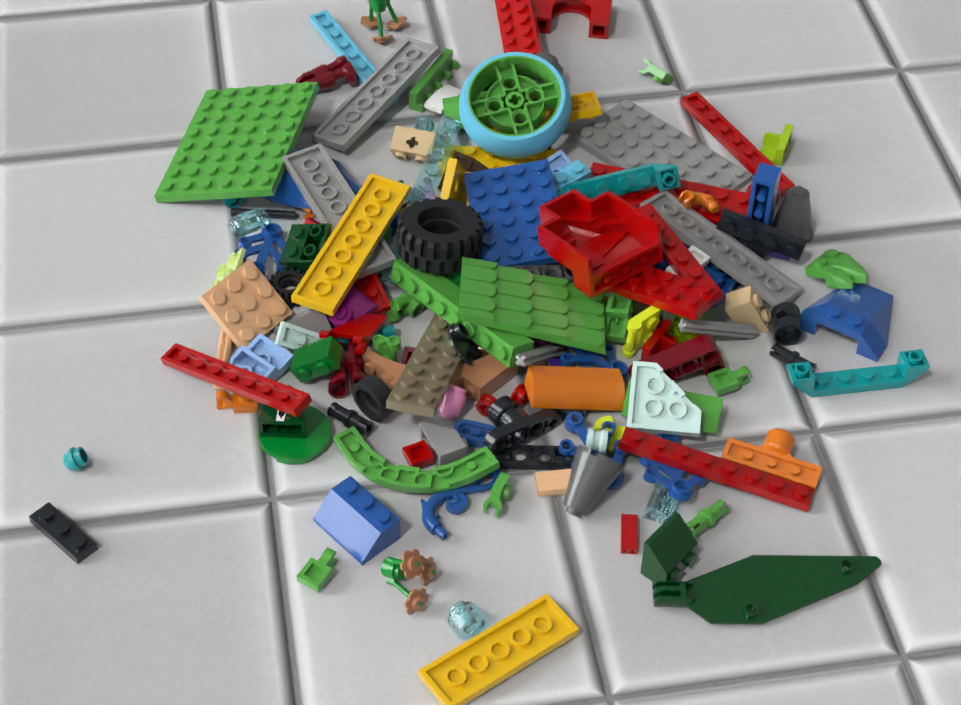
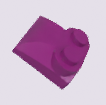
[325,285,378,328]

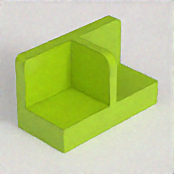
[760,123,794,166]

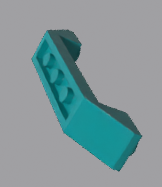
[557,163,681,199]
[786,349,930,398]

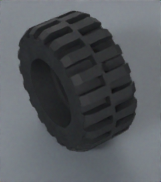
[397,197,484,275]

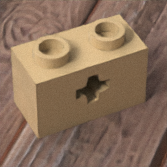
[390,125,439,164]

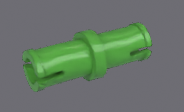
[686,499,729,537]

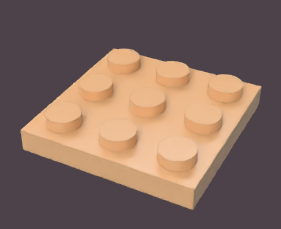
[198,259,293,349]

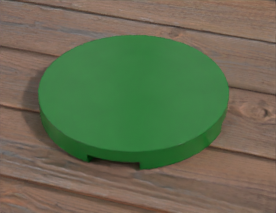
[258,406,332,465]

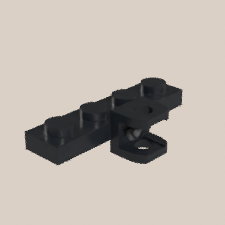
[716,208,807,261]

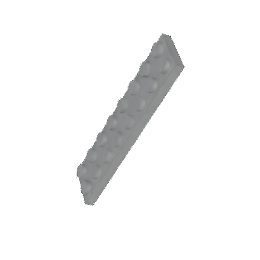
[311,37,441,152]
[282,143,397,280]
[640,190,803,307]

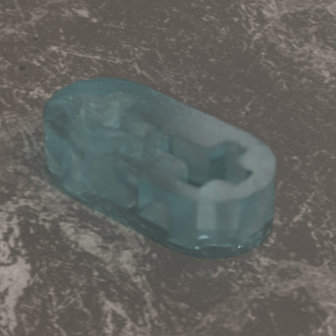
[228,207,270,237]

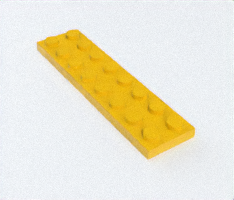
[291,173,411,316]

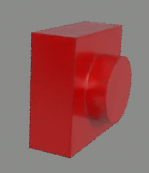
[402,440,435,468]

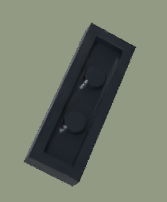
[29,502,98,564]

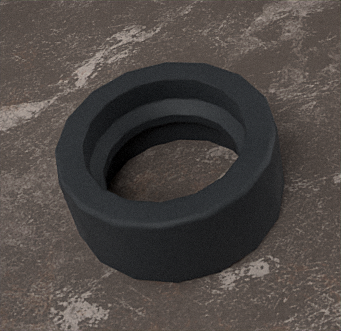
[352,375,395,422]

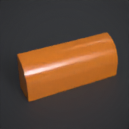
[524,365,625,411]

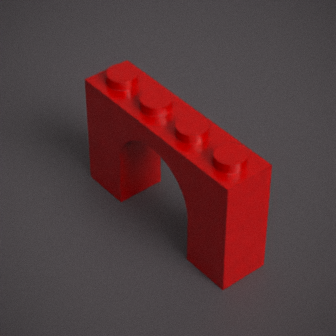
[534,0,612,39]

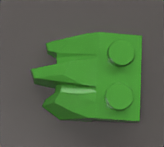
[805,249,869,289]

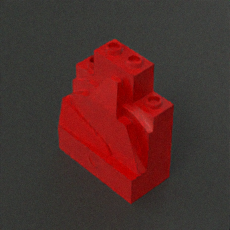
[537,189,663,298]

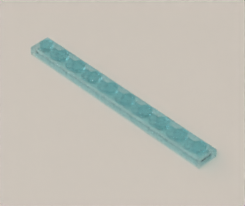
[377,114,462,286]

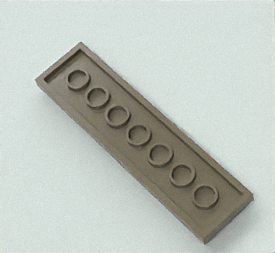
[386,313,472,418]

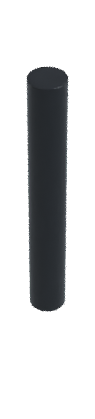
[231,208,296,219]

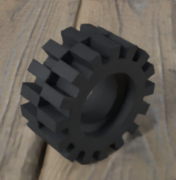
[269,268,306,309]

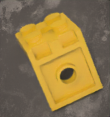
[440,158,470,206]

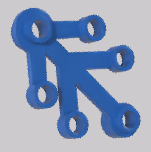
[234,223,286,277]
[552,342,628,381]
[559,411,627,490]
[639,434,707,501]

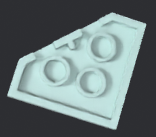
[627,361,702,437]

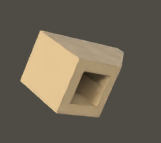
[725,286,771,333]

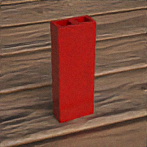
[620,514,638,554]

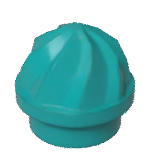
[63,447,89,471]

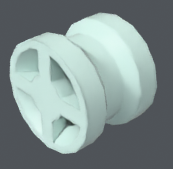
[585,427,608,454]

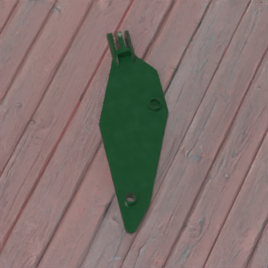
[652,555,881,624]

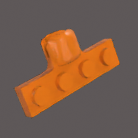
[721,428,823,492]

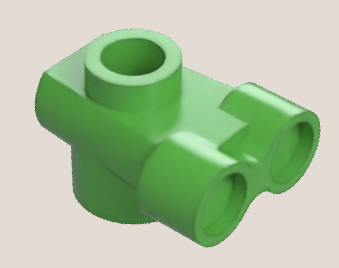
[387,292,424,322]
[373,334,401,362]

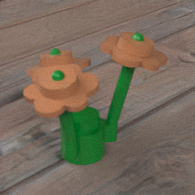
[360,0,407,44]
[381,549,437,615]

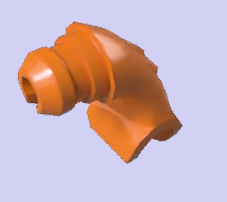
[679,190,719,213]

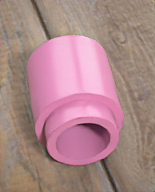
[438,384,467,421]

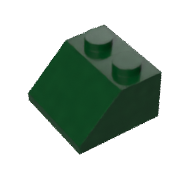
[640,511,698,582]

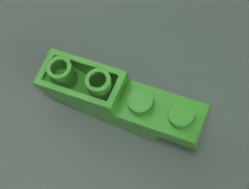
[605,293,637,343]

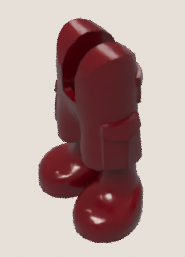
[296,55,358,92]
[328,340,367,399]

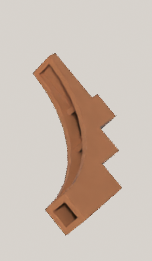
[362,349,518,402]

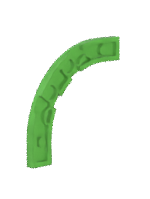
[333,426,500,493]

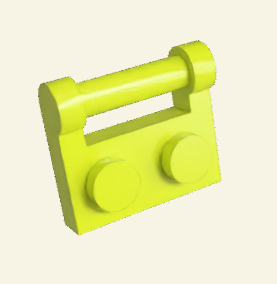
[621,306,661,359]

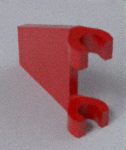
[319,313,388,354]

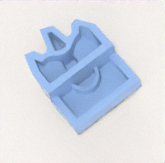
[230,333,293,380]

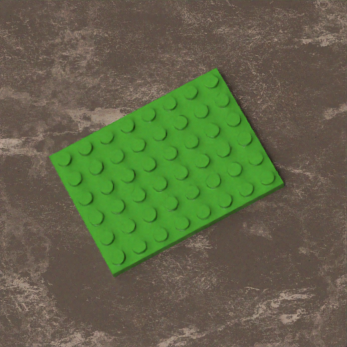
[154,82,320,203]

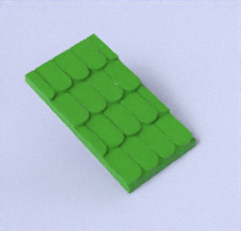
[458,257,606,355]

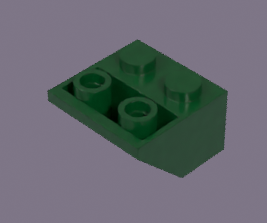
[280,223,332,273]

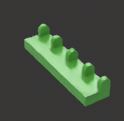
[409,48,460,112]

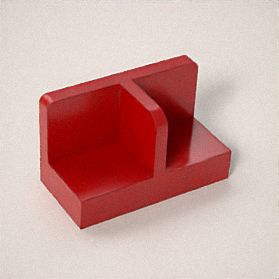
[641,319,685,360]

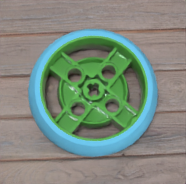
[459,52,572,159]

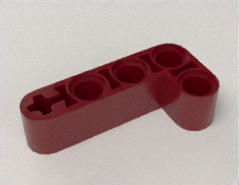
[628,334,725,381]

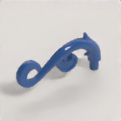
[420,469,502,540]

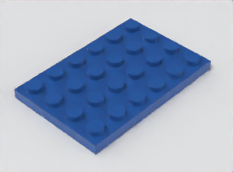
[463,159,558,266]

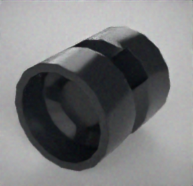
[770,302,804,346]
[487,396,528,427]

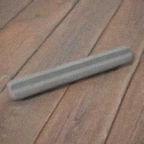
[678,318,759,339]
[516,344,568,367]

